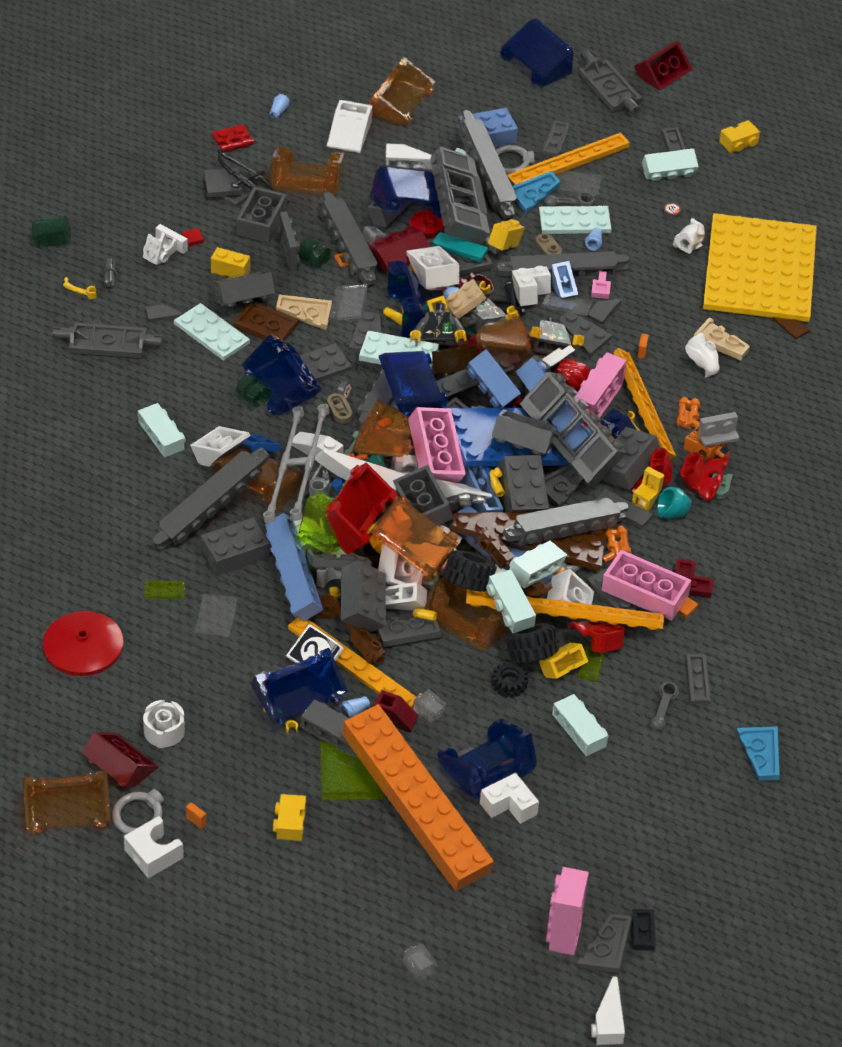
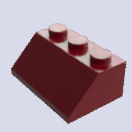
[634,41,693,91]
[368,226,431,273]
[82,732,159,788]

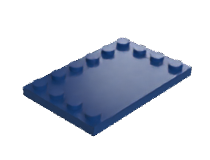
[444,408,569,466]

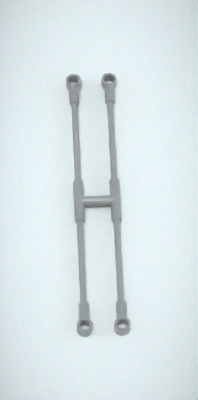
[263,404,330,523]

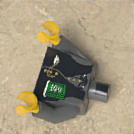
[462,281,519,334]
[410,303,467,345]
[527,317,584,354]

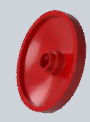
[43,611,123,676]

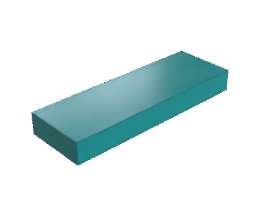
[432,232,488,263]

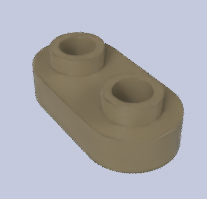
[536,233,562,255]
[327,393,352,424]

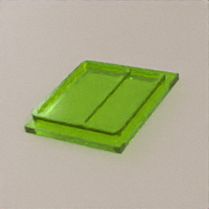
[320,741,384,801]

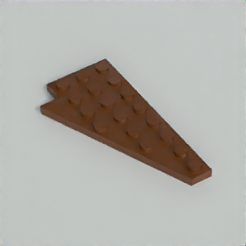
[450,510,606,571]

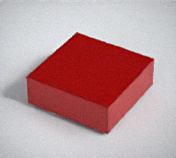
[182,228,204,247]

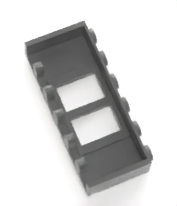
[430,146,490,245]
[520,372,626,485]

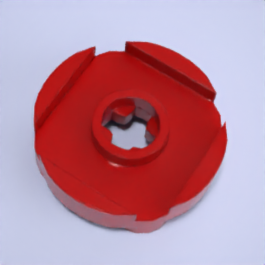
[409,210,444,238]

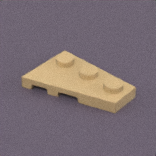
[276,295,332,331]
[693,317,750,361]

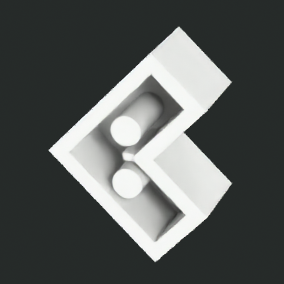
[512,266,551,306]
[480,773,539,824]

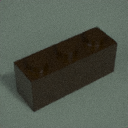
[432,345,477,376]

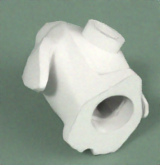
[673,218,705,254]
[685,333,720,377]

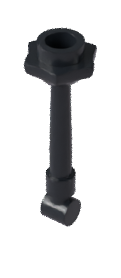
[505,280,524,321]

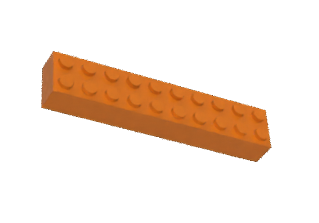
[342,704,494,891]

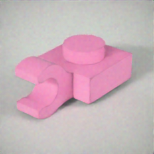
[591,271,611,299]

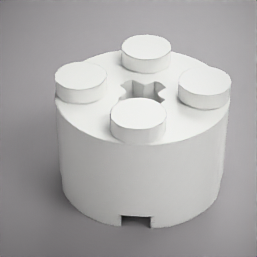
[143,700,185,748]

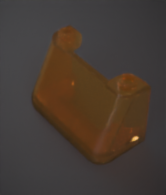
[367,57,435,126]
[270,147,345,195]
[476,315,534,357]
[353,399,413,457]
[214,447,302,513]
[368,496,459,582]
[424,577,508,650]
[22,770,111,834]

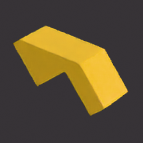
[632,466,664,511]

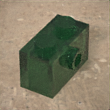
[32,216,71,247]

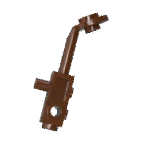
[477,527,553,597]
[316,595,386,665]

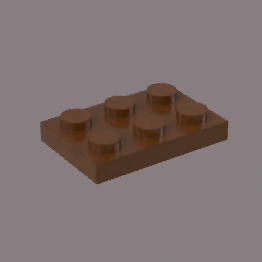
[233,301,298,346]

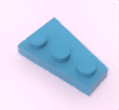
[512,171,560,214]
[737,726,780,781]

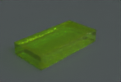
[145,581,185,599]
[578,646,605,682]

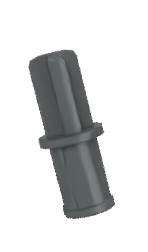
[102,258,117,288]

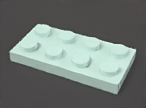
[539,206,611,234]
[174,303,250,361]
[359,331,439,374]

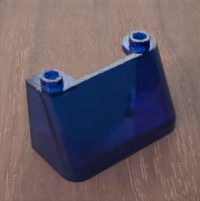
[500,18,574,88]
[370,165,442,218]
[387,261,430,338]
[241,334,322,416]
[378,351,448,426]
[250,648,348,725]
[437,718,537,800]

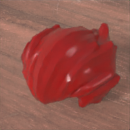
[554,358,590,392]

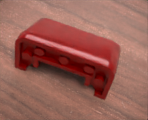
[325,462,398,555]

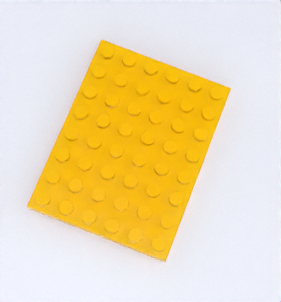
[703,213,816,322]

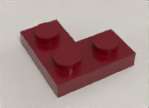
[675,559,714,598]

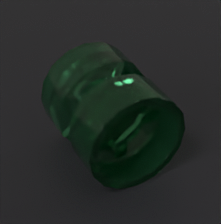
[298,237,331,269]
[236,374,271,408]

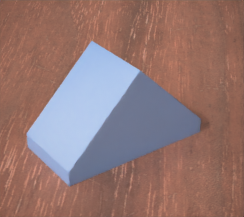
[552,261,578,299]

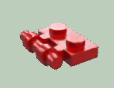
[212,124,254,152]

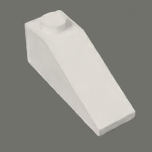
[292,432,343,455]
[386,582,427,610]
[591,977,625,1045]

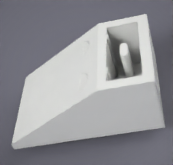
[327,100,372,153]
[436,479,492,513]

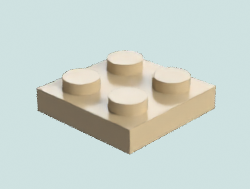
[445,279,487,319]

